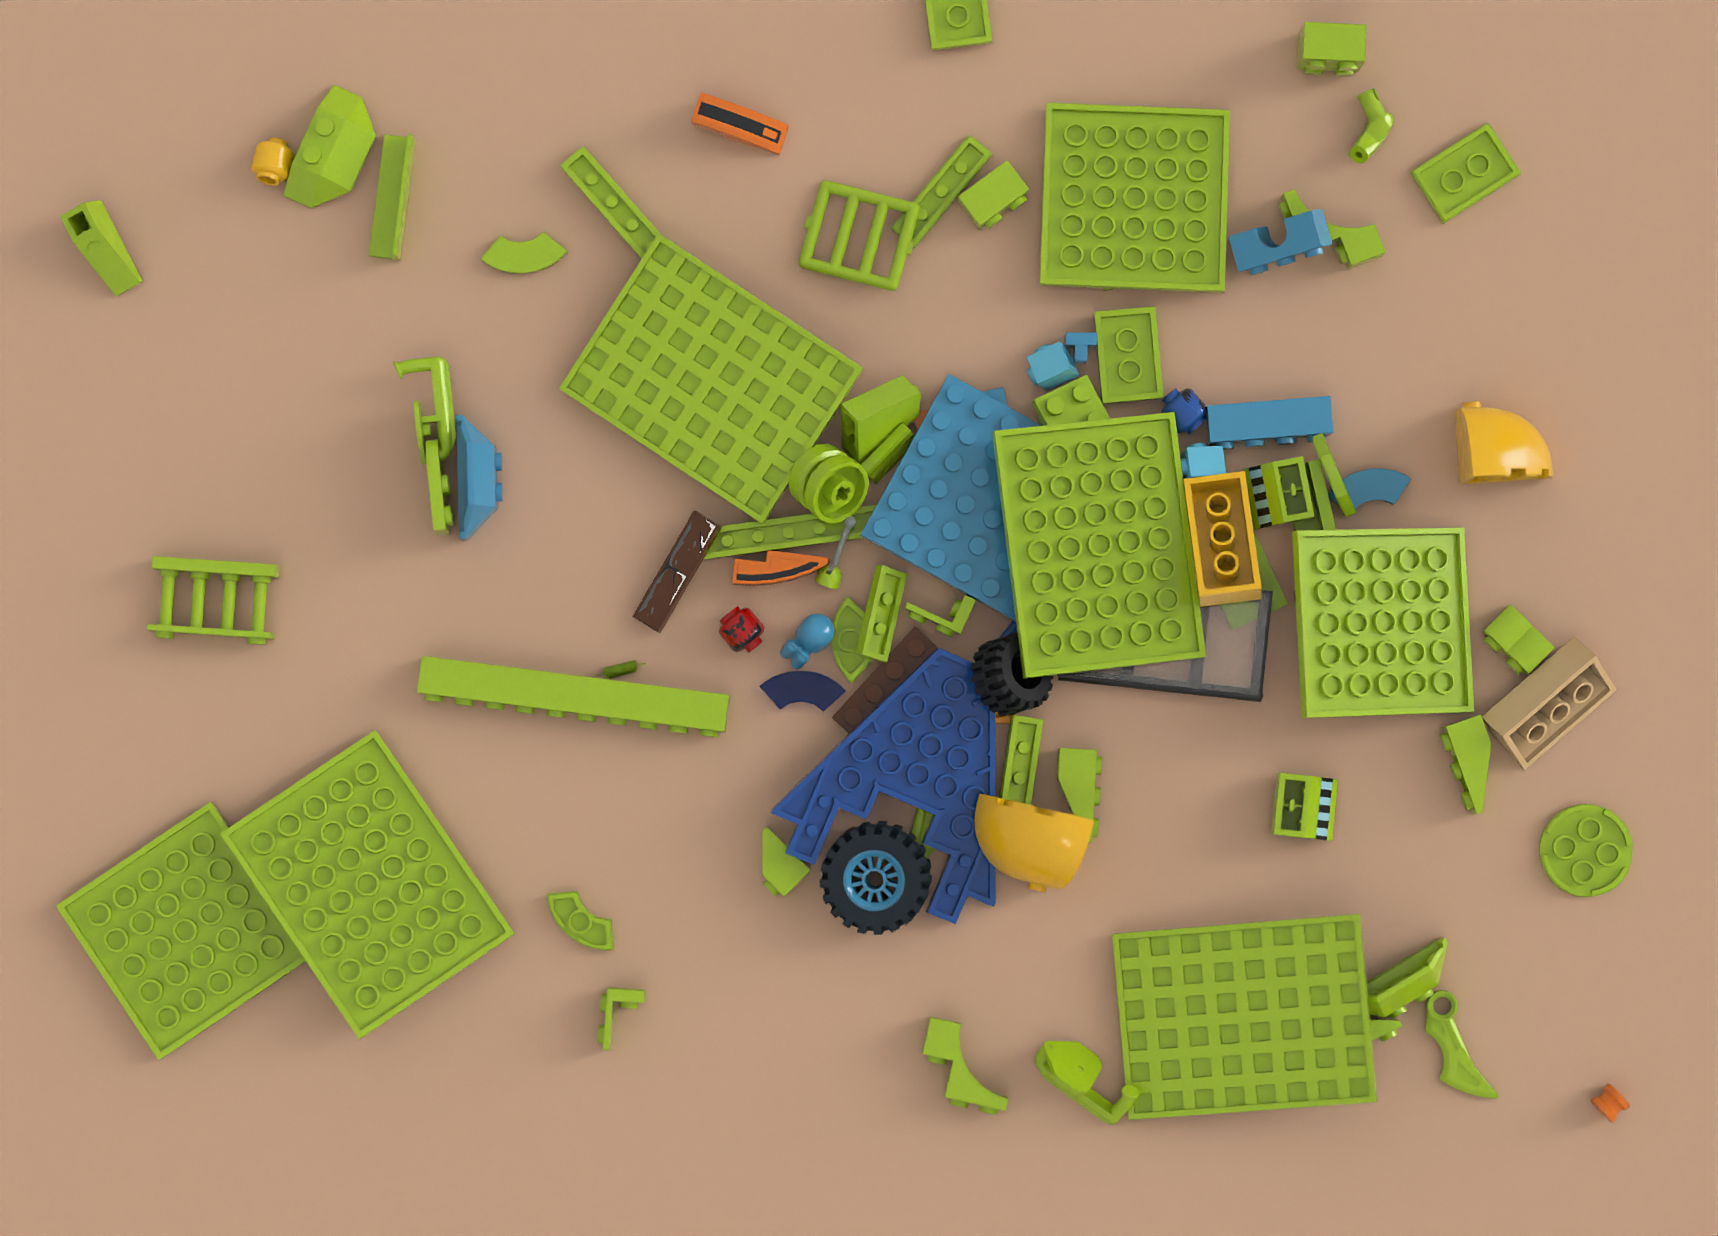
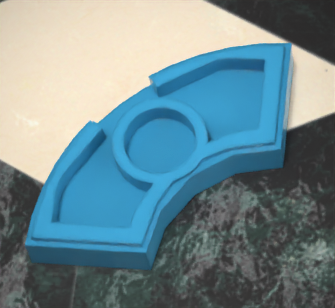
[1328,469,1411,510]

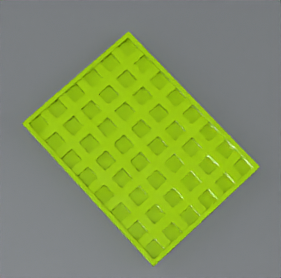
[559,233,865,524]
[1112,914,1378,1120]

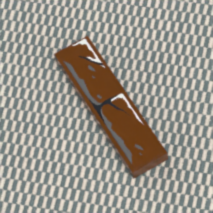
[632,511,722,633]

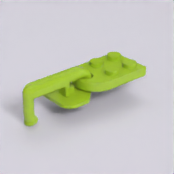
[393,356,456,535]

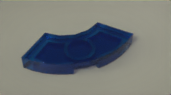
[759,671,846,712]

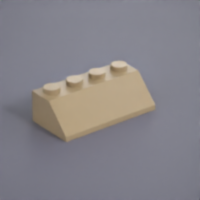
[1482,637,1617,770]

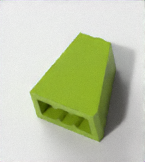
[841,375,922,464]

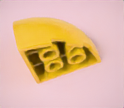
[1454,401,1553,484]
[974,794,1094,893]

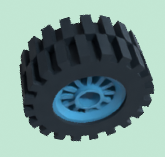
[820,821,932,935]

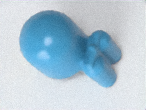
[780,614,835,669]

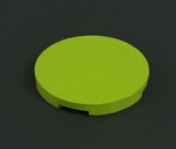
[1539,804,1633,897]

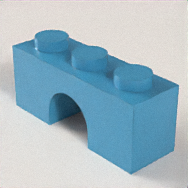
[1229,209,1333,275]

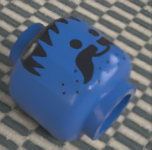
[1161,388,1207,434]

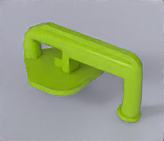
[1035,1041,1140,1125]

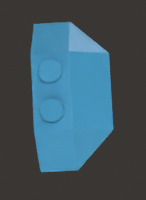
[456,415,503,541]

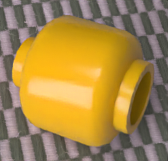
[251,137,295,186]

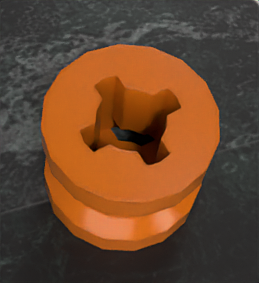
[1590,1083,1630,1123]

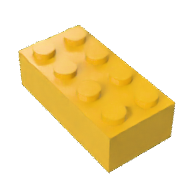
[1183,471,1262,607]

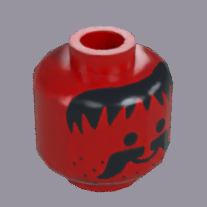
[719,606,764,653]

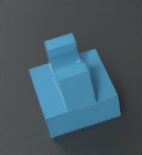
[1065,332,1097,363]

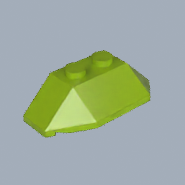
[283,85,376,209]
[1367,937,1448,1019]

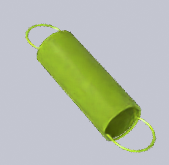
[596,660,646,679]

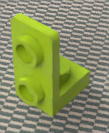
[904,595,976,637]
[598,987,646,1051]

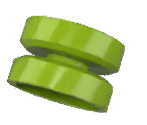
[788,443,869,523]

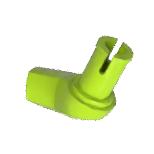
[1348,88,1394,164]

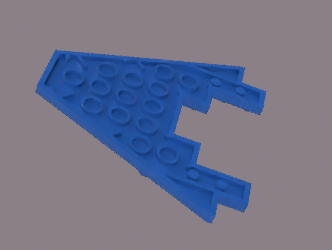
[770,648,995,924]

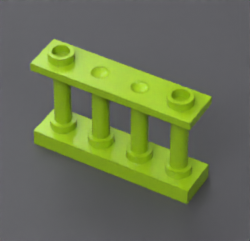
[147,556,280,645]

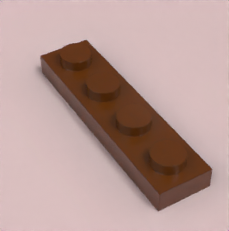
[832,626,937,733]

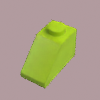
[762,827,811,897]

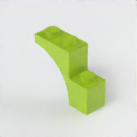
[1278,189,1386,269]
[922,1016,1008,1115]

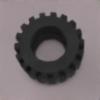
[971,632,1054,716]

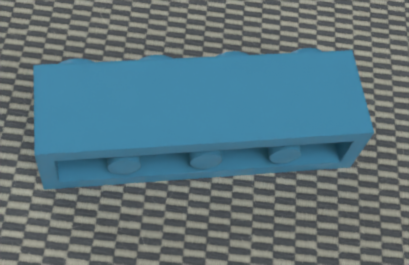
[1205,396,1333,450]

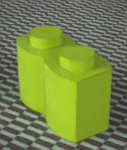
[1482,604,1555,675]

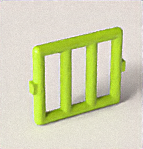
[798,180,920,291]

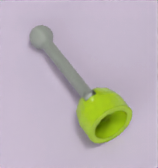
[815,516,856,589]

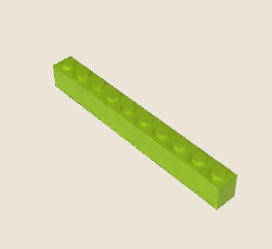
[417,656,730,738]

